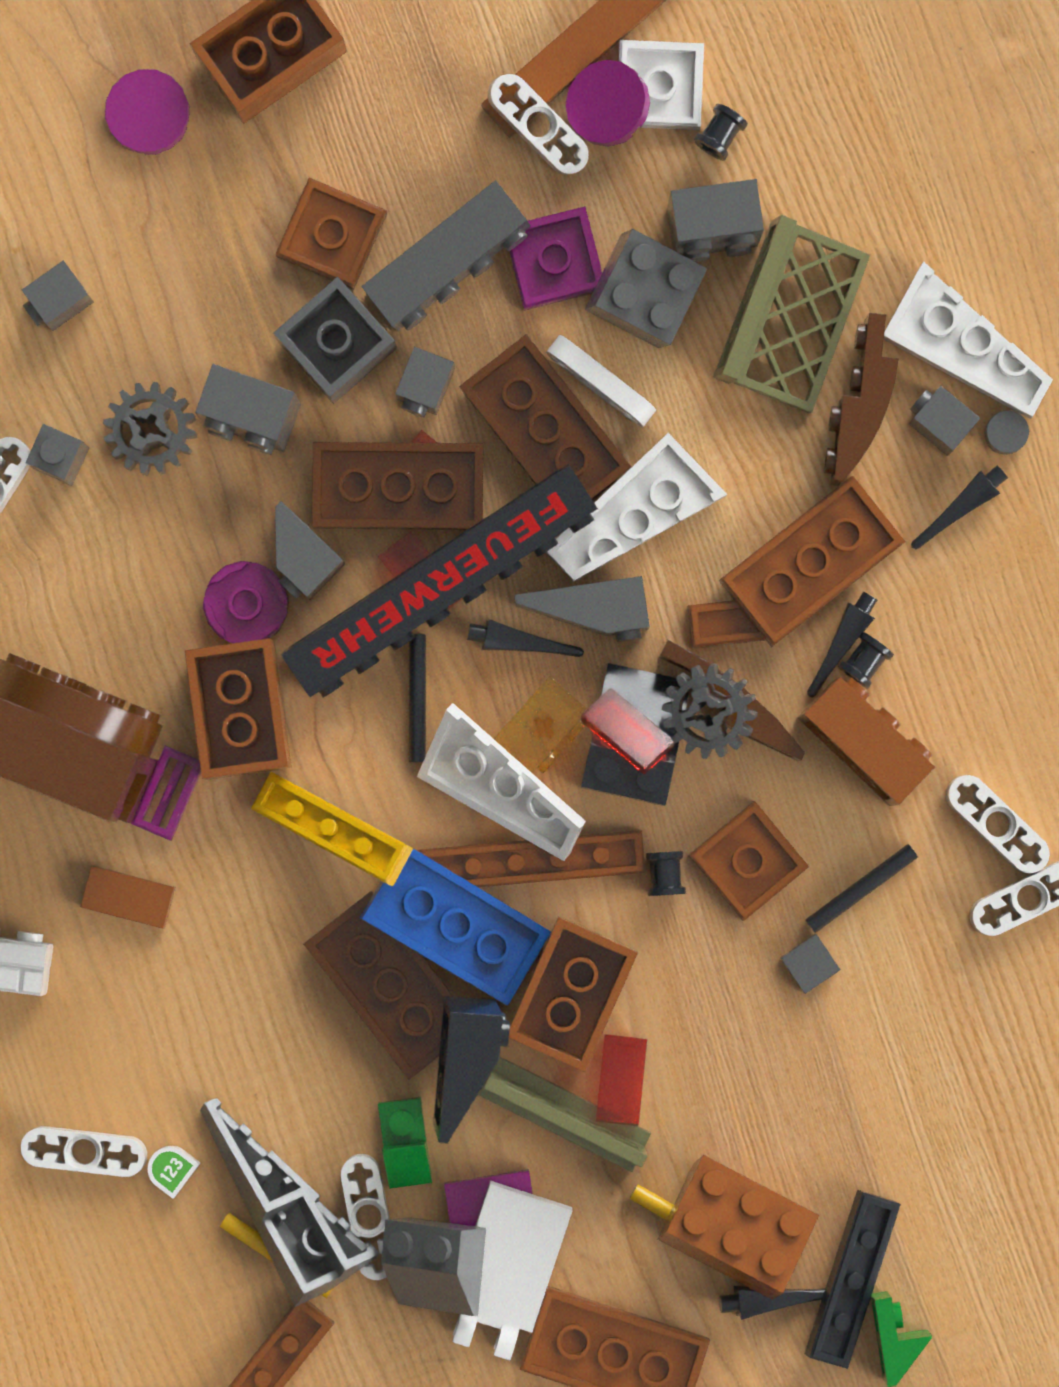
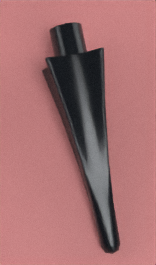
[911,465,1008,550]
[807,592,878,697]
[467,619,584,657]
[719,1286,825,1320]

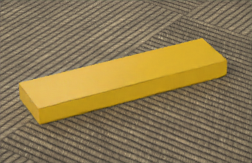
[251,771,413,886]

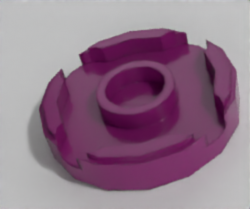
[565,60,650,147]
[105,69,190,155]
[203,561,289,643]

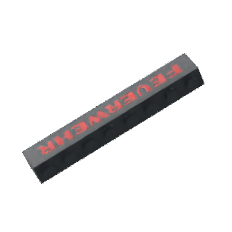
[281,463,598,698]

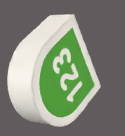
[148,1146,200,1199]

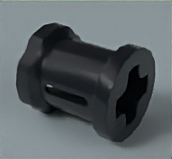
[694,104,748,161]
[838,632,894,689]
[646,851,686,896]

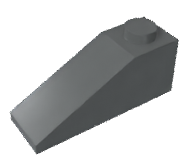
[515,576,650,642]

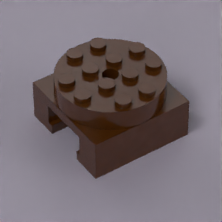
[0,653,163,823]

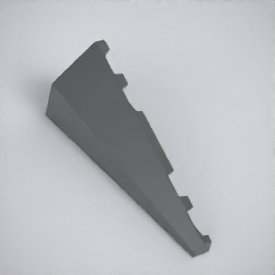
[200,1098,379,1307]

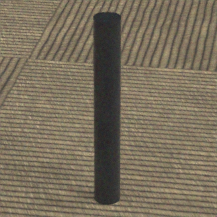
[409,634,426,763]
[805,844,918,933]

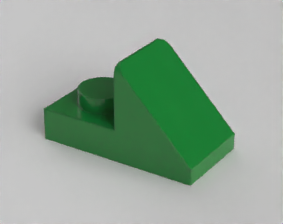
[378,1097,432,1189]
[871,1291,932,1387]

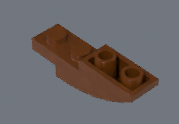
[824,313,899,486]

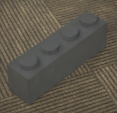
[361,180,531,331]

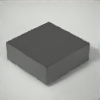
[780,934,841,994]

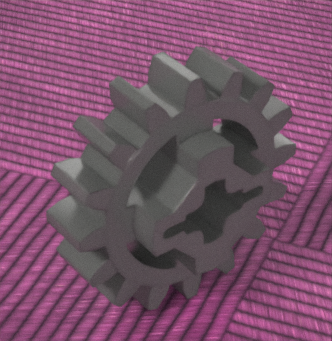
[103,382,197,476]
[661,663,758,759]

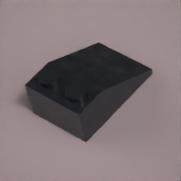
[581,663,690,806]
[433,996,510,1143]

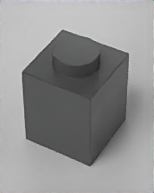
[22,260,94,331]
[395,346,455,418]
[909,386,980,456]
[25,424,89,486]

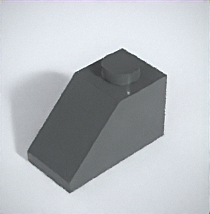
[275,501,345,600]

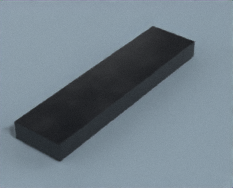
[804,1189,901,1369]

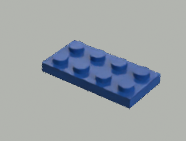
[360,845,551,1006]

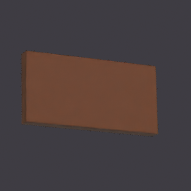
[719,475,906,647]
[520,1286,710,1387]

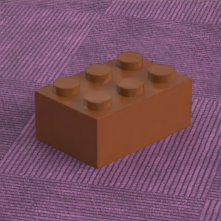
[190,0,347,124]
[185,638,292,780]
[797,676,935,806]
[509,916,638,1072]
[657,1155,819,1300]

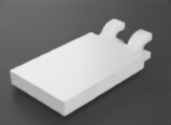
[453,1181,572,1361]

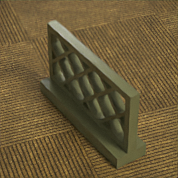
[713,215,870,413]
[478,1057,651,1172]

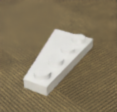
[884,261,1053,419]
[546,433,727,582]
[417,703,586,861]

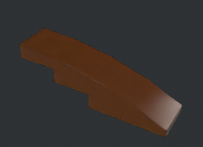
[659,640,805,761]

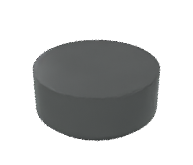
[985,411,1029,455]

